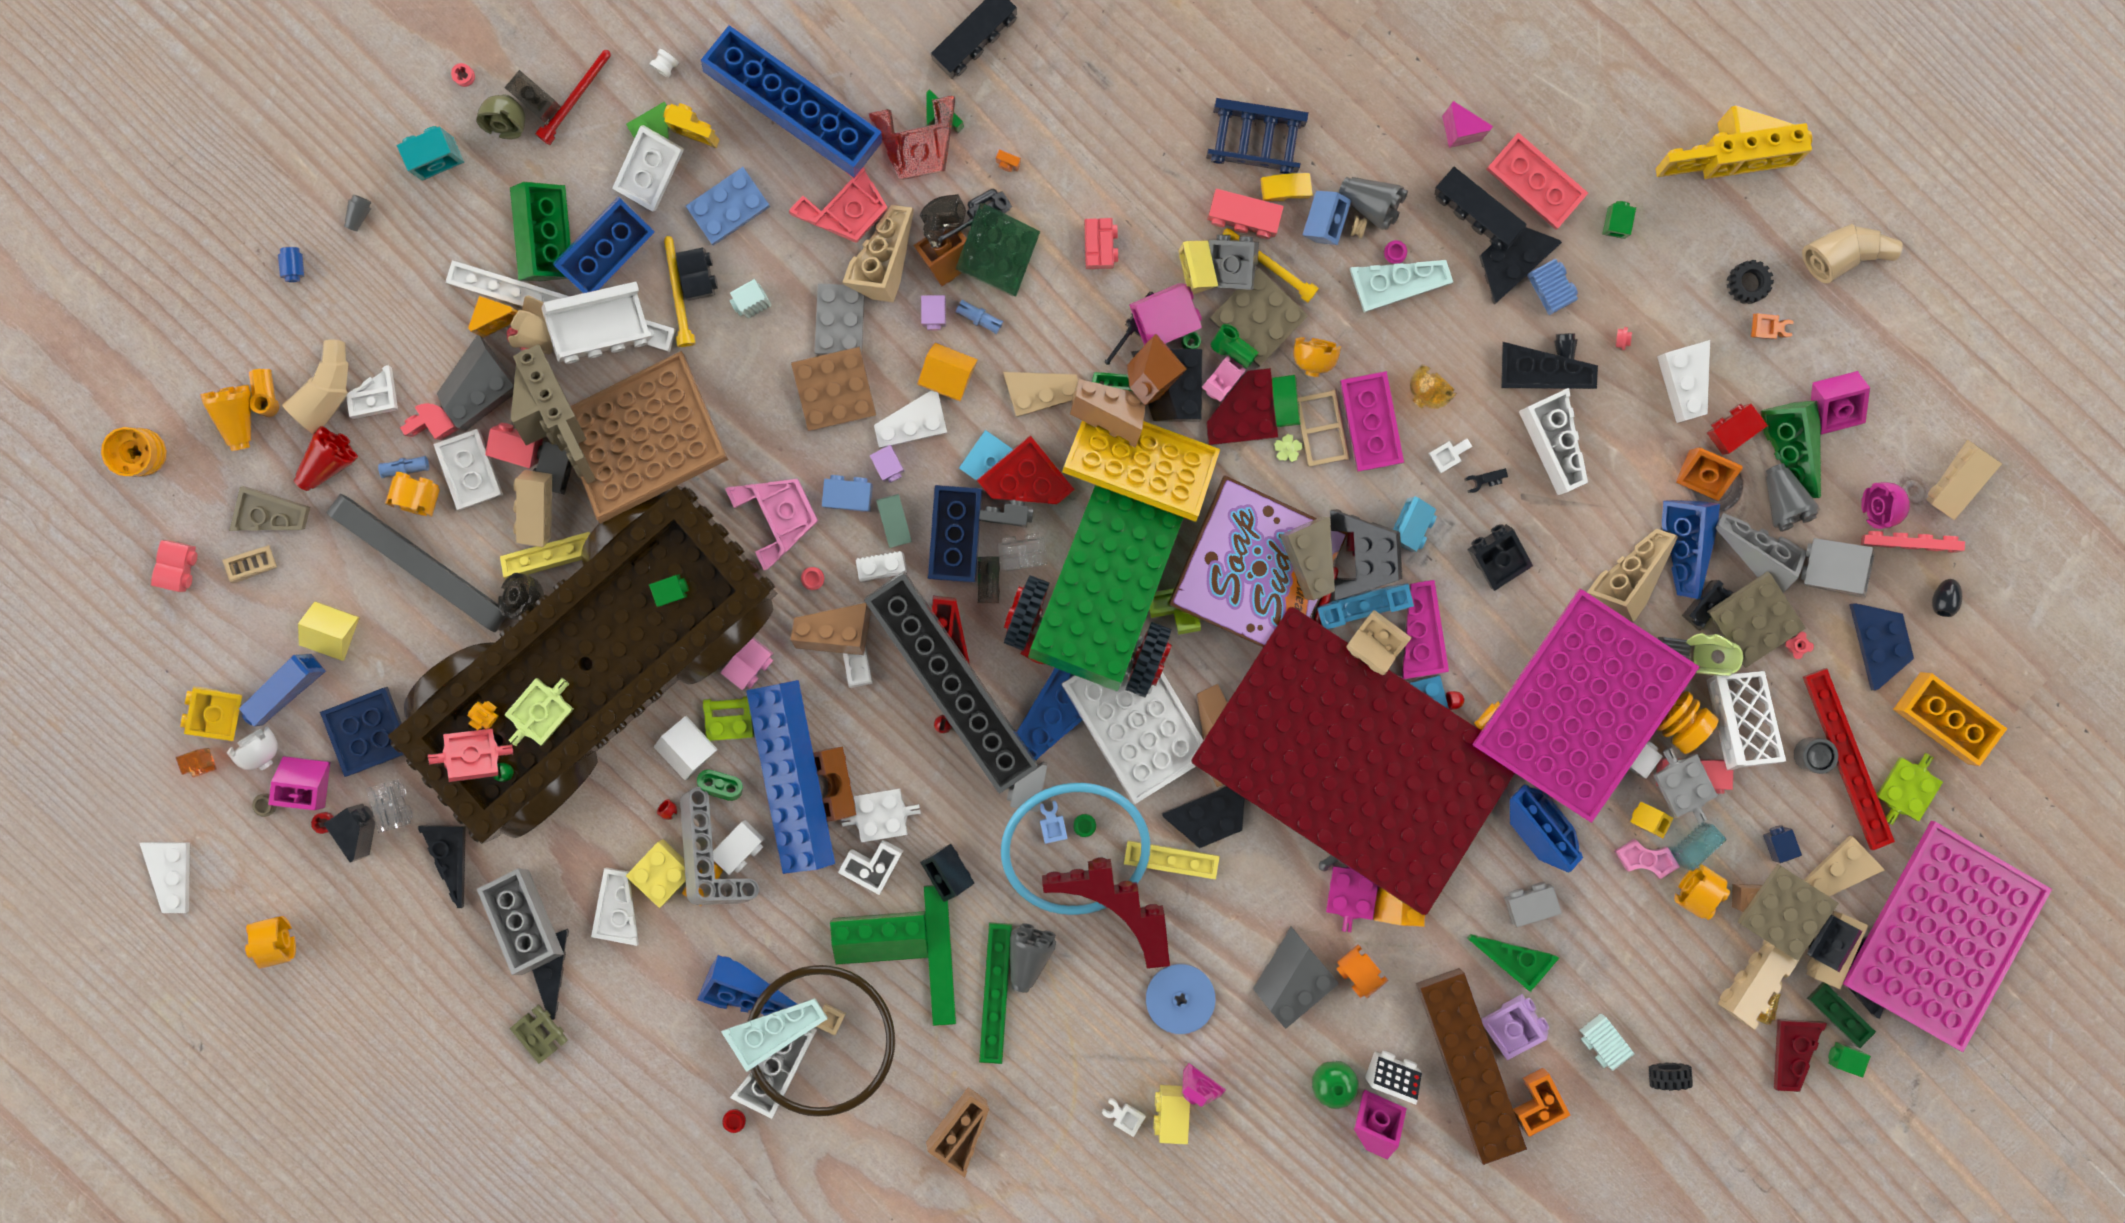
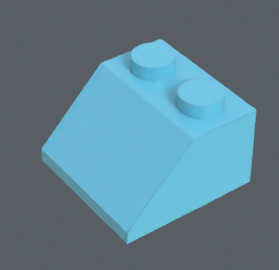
[1393,496,1437,552]

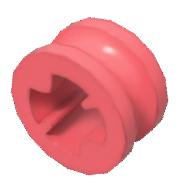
[451,63,475,87]

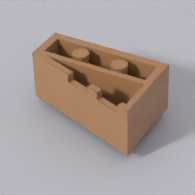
[790,603,871,655]

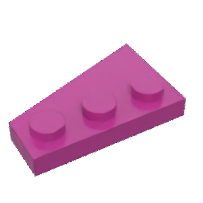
[1182,1063,1226,1107]

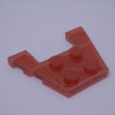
[869,96,955,180]

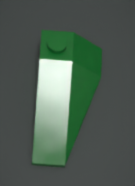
[1760,400,1821,498]

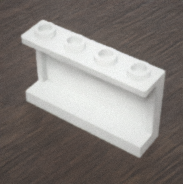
[542,282,653,364]

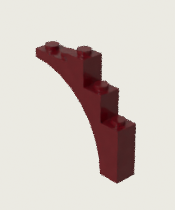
[1042,857,1170,969]

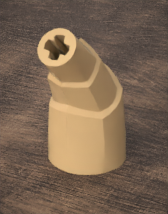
[1802,224,1903,284]
[282,340,348,435]

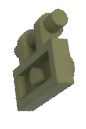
[509,1004,568,1064]

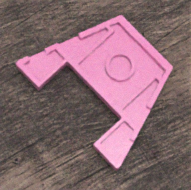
[725,479,818,571]

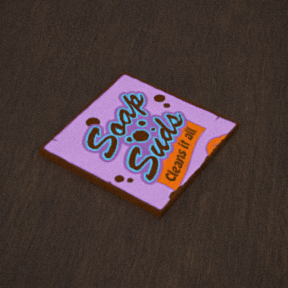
[1167,475,1348,647]

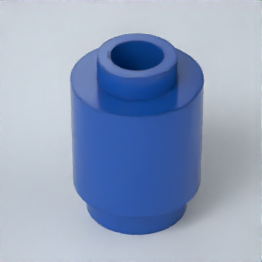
[278,247,304,283]

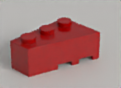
[931,595,970,664]

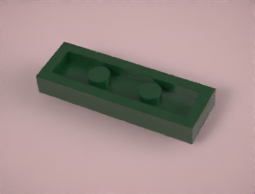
[1807,982,1876,1048]

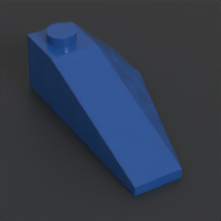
[1662,500,1720,599]
[697,955,797,1016]

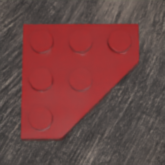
[976,436,1075,505]

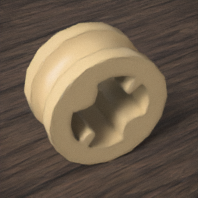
[1350,215,1367,239]

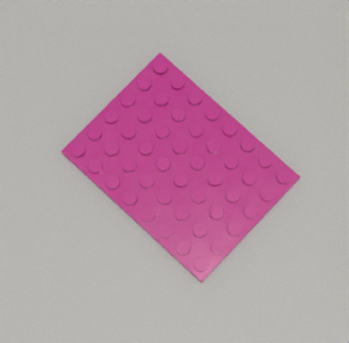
[1472,588,1699,823]
[1843,821,2052,1052]

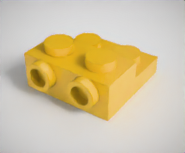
[663,103,719,148]
[180,686,242,741]

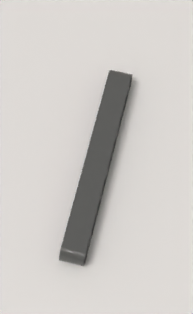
[326,493,509,633]

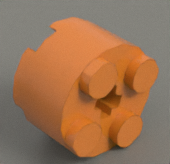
[1336,944,1389,999]

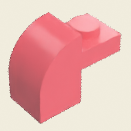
[400,403,459,440]

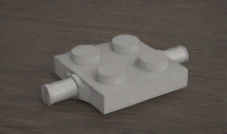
[1653,748,1718,824]

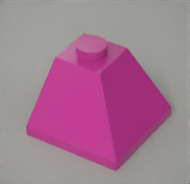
[1354,1089,1407,1160]

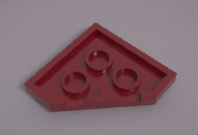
[1206,368,1278,445]

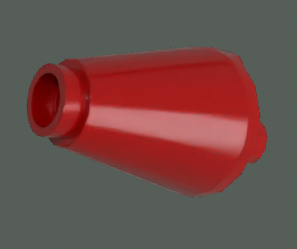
[294,426,358,491]

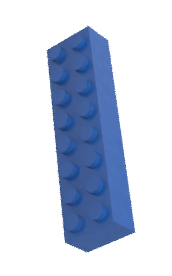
[701,25,882,178]
[746,680,835,874]

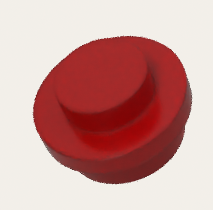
[722,1109,746,1133]

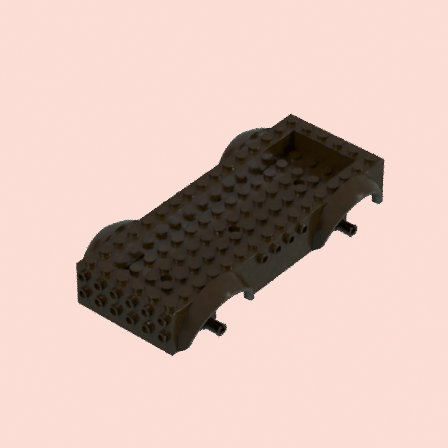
[388,486,778,844]

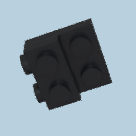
[1467,524,1533,591]

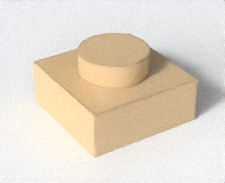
[816,1003,846,1036]

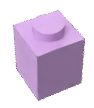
[921,295,946,331]
[870,445,905,483]

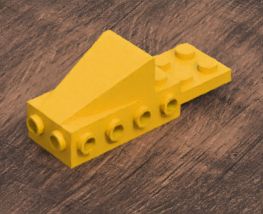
[1655,106,1813,179]

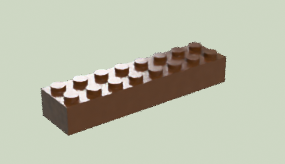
[1416,968,1527,1165]

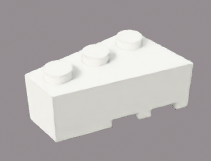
[1657,340,1710,423]

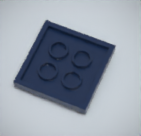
[320,687,404,777]

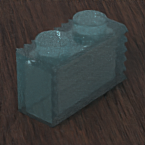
[1671,822,1727,871]

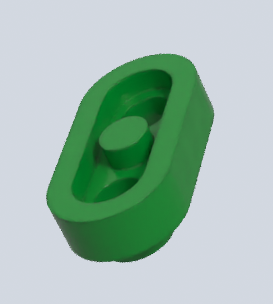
[697,769,743,801]

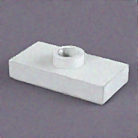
[843,646,873,688]

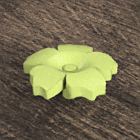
[1274,434,1302,462]

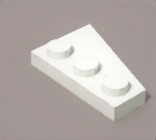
[591,867,639,946]

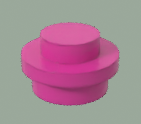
[1384,240,1407,264]

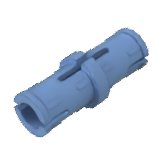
[955,299,1003,335]
[378,456,429,478]

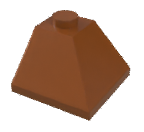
[1127,334,1187,405]

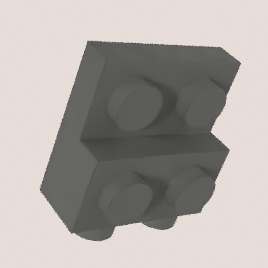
[1209,235,1259,290]
[979,500,1034,527]

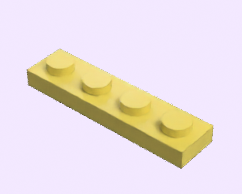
[500,532,590,580]
[1124,840,1220,879]

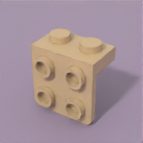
[1347,610,1411,675]

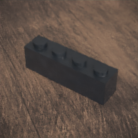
[931,0,1017,79]
[1434,166,1527,252]

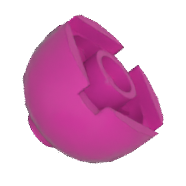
[1861,482,1910,529]

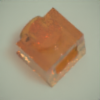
[175,748,217,778]

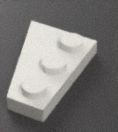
[874,390,947,448]
[140,842,190,913]

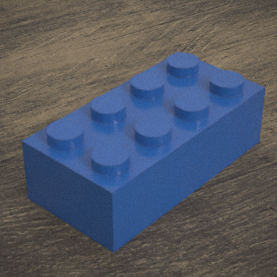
[553,196,655,293]

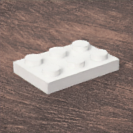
[612,125,684,212]
[433,429,503,511]

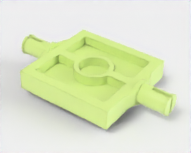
[505,678,574,746]

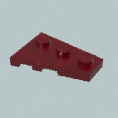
[1774,1019,1827,1092]

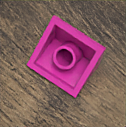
[1442,101,1493,148]

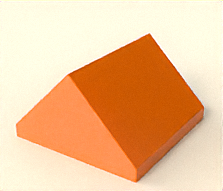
[1676,447,1743,501]

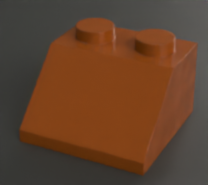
[913,220,980,287]

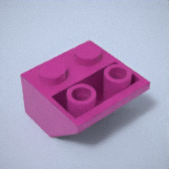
[268,756,331,810]

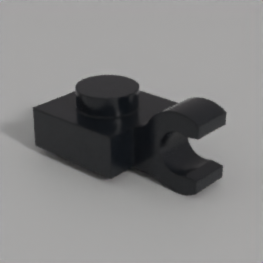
[1464,468,1508,493]

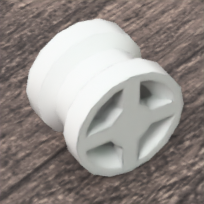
[649,49,679,78]

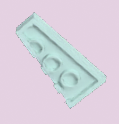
[1349,260,1453,313]
[721,998,828,1072]

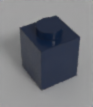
[1763,825,1802,864]

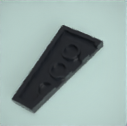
[1501,341,1598,389]

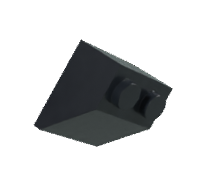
[324,803,376,863]

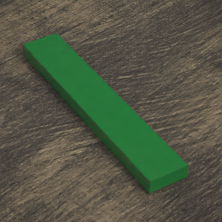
[924,885,956,1026]
[979,922,1012,1064]

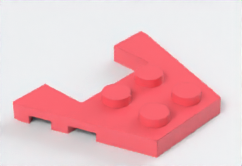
[789,167,887,243]

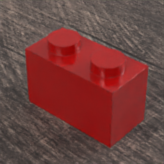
[1707,403,1768,455]

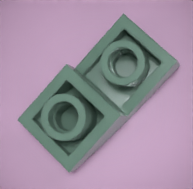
[876,494,912,548]

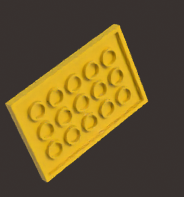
[1062,421,1220,522]

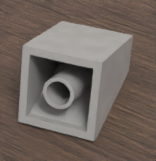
[1801,538,1875,598]

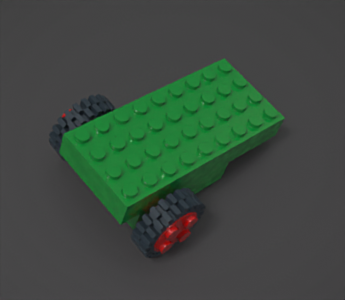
[1004,485,1184,697]

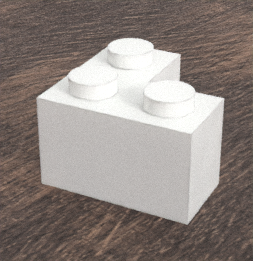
[838,840,904,895]

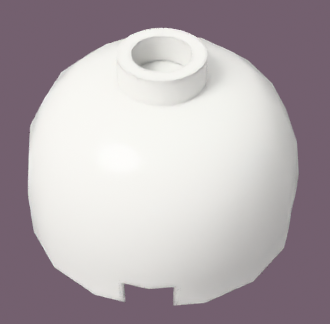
[227,726,278,770]

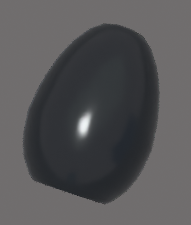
[1932,579,1963,617]

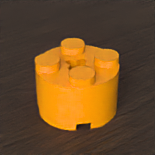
[385,472,440,517]
[1674,863,1730,920]
[245,916,296,969]

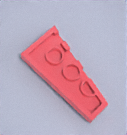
[1861,531,1965,553]

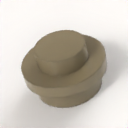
[252,793,277,817]

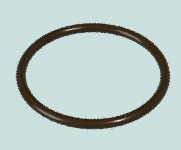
[747,965,895,1117]

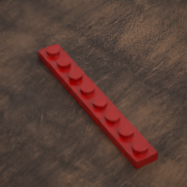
[1803,668,1895,851]

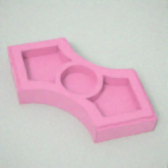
[1615,839,1680,879]

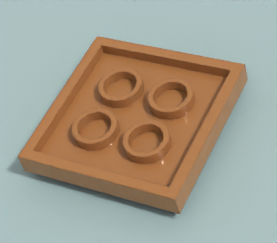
[791,346,876,431]

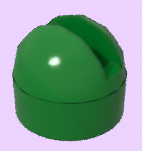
[1181,332,1201,349]
[493,763,513,782]

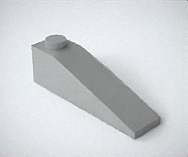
[1716,513,1806,593]

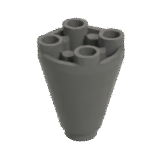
[1339,177,1408,230]
[1766,463,1820,532]
[1010,923,1056,993]

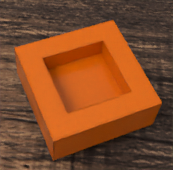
[996,149,1021,172]

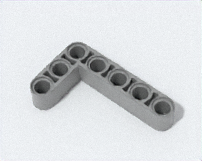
[680,787,759,905]

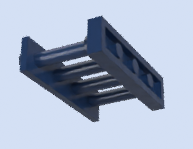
[1206,98,1309,174]

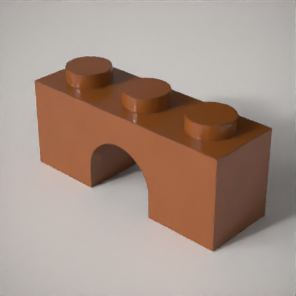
[813,746,856,822]

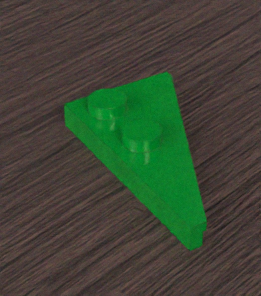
[1467,934,1559,992]

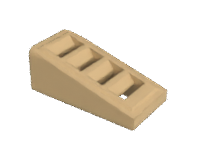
[222,545,277,584]

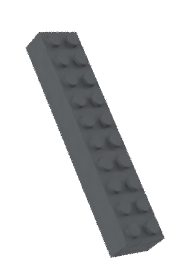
[864,570,1038,794]

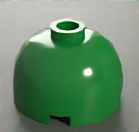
[1312,1061,1359,1109]

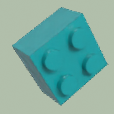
[396,126,465,181]

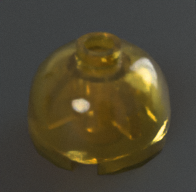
[1410,364,1457,409]

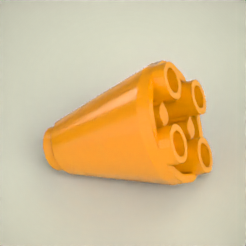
[200,385,251,451]

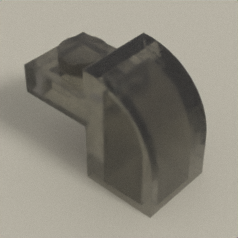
[920,194,966,248]

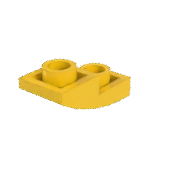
[1260,173,1313,201]

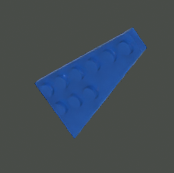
[1017,668,1083,760]

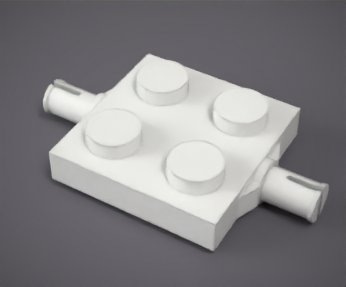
[841,789,921,842]

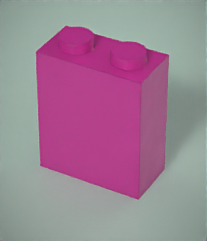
[1129,283,1202,346]

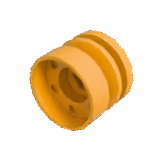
[101,427,167,477]
[1657,691,1719,754]

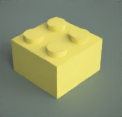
[626,839,686,908]
[1153,1085,1190,1144]

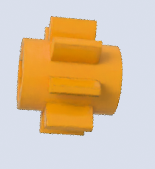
[467,701,498,730]

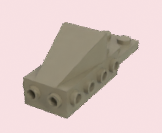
[511,344,596,484]

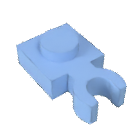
[1040,800,1068,844]

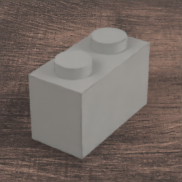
[1504,882,1562,927]

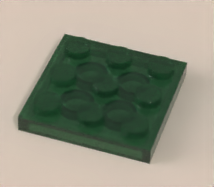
[955,203,1041,297]

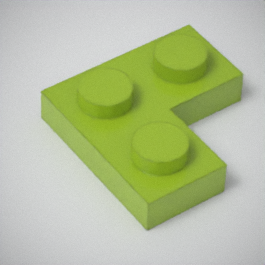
[1149,589,1201,635]

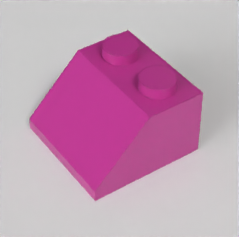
[1811,371,1870,435]

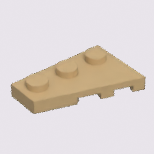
[1003,372,1078,417]
[1804,836,1885,896]

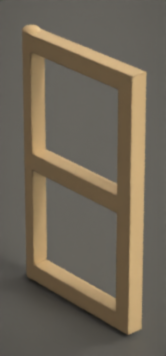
[1298,390,1350,467]

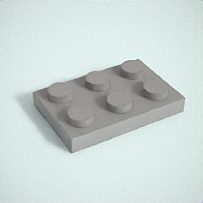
[815,284,865,355]

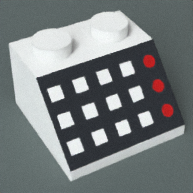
[1365,1051,1422,1105]

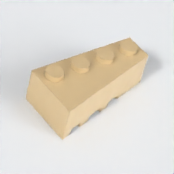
[1718,940,1804,1030]

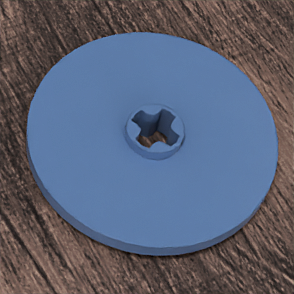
[1146,964,1216,1034]

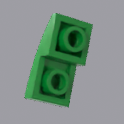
[1272,375,1301,427]

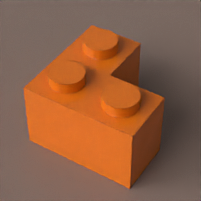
[1513,1068,1571,1137]

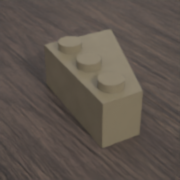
[1280,517,1335,600]

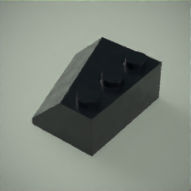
[1131,349,1202,422]

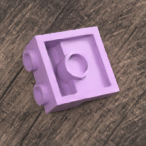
[1482,994,1549,1060]

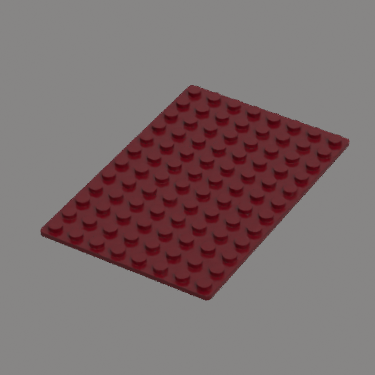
[1191,607,1515,915]

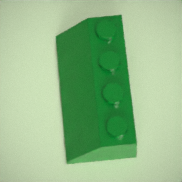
[510,182,571,281]
[830,911,928,965]

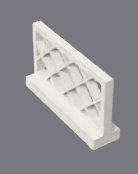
[1706,671,1786,770]

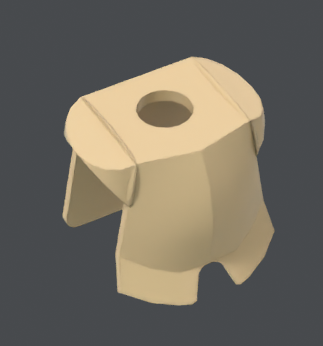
[508,295,554,355]

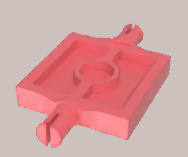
[428,729,513,782]

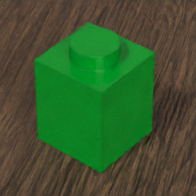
[1602,201,1637,239]
[649,574,689,607]
[1828,1042,1871,1078]

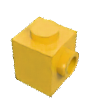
[1630,801,1674,839]

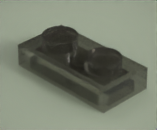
[978,556,1000,603]

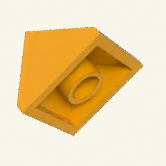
[468,296,518,338]
[917,343,978,402]

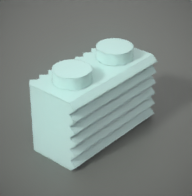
[729,279,771,318]
[1579,1014,1634,1071]

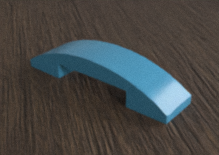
[1317,583,1414,629]

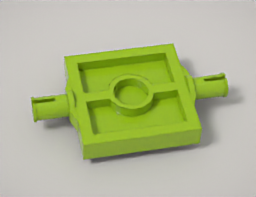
[1877,753,1943,826]

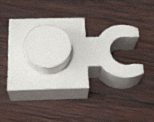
[1102,1098,1146,1137]

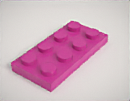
[1340,371,1404,472]

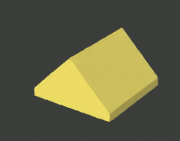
[1178,240,1218,295]
[298,602,360,661]

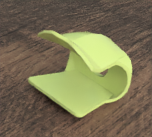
[1686,633,1743,676]

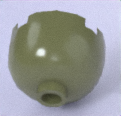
[476,94,525,139]

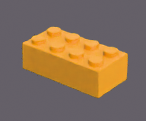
[1893,672,2008,766]

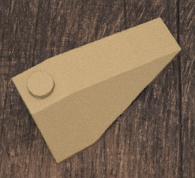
[842,205,914,302]
[1587,529,1677,622]

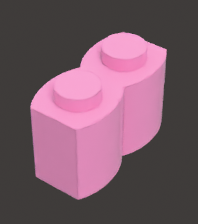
[721,637,774,691]

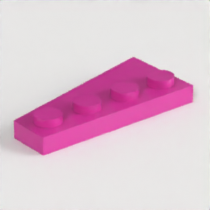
[1402,580,1449,679]

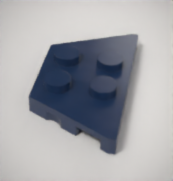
[1849,603,1914,691]

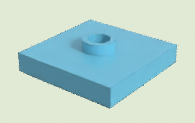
[959,430,1013,480]

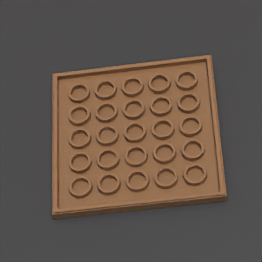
[571,351,729,524]

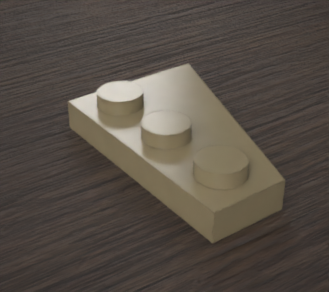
[229,486,310,531]

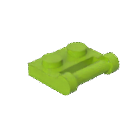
[703,696,754,741]

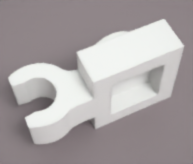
[1428,439,1472,473]

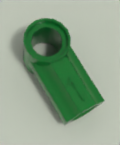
[1210,324,1259,369]

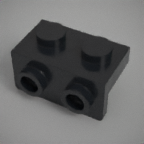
[1807,914,1863,972]

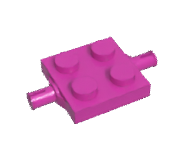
[1326,866,1378,933]

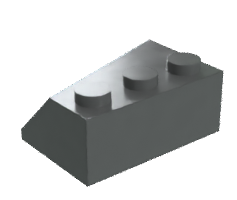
[437,335,514,431]
[1253,926,1339,1029]

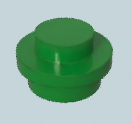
[1073,814,1096,837]

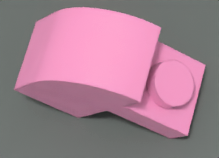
[1202,355,1247,402]

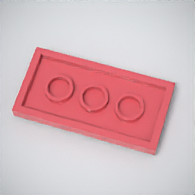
[1486,132,1588,230]

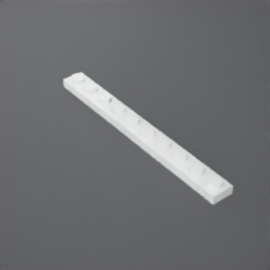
[445,260,676,352]

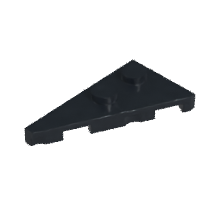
[418,825,466,908]
[532,929,569,1020]

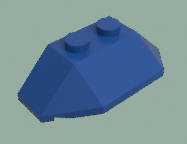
[1510,785,1583,873]

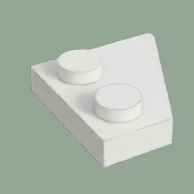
[346,365,398,419]

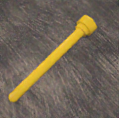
[1223,228,1319,303]
[664,236,696,347]

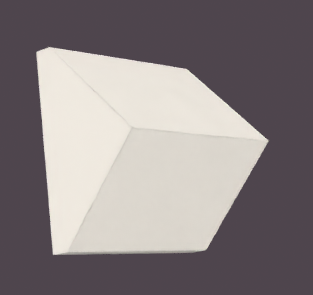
[654,716,718,781]

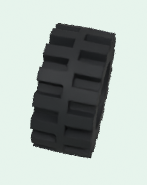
[1726,260,1774,304]
[1649,1063,1693,1091]

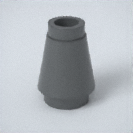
[344,195,372,232]

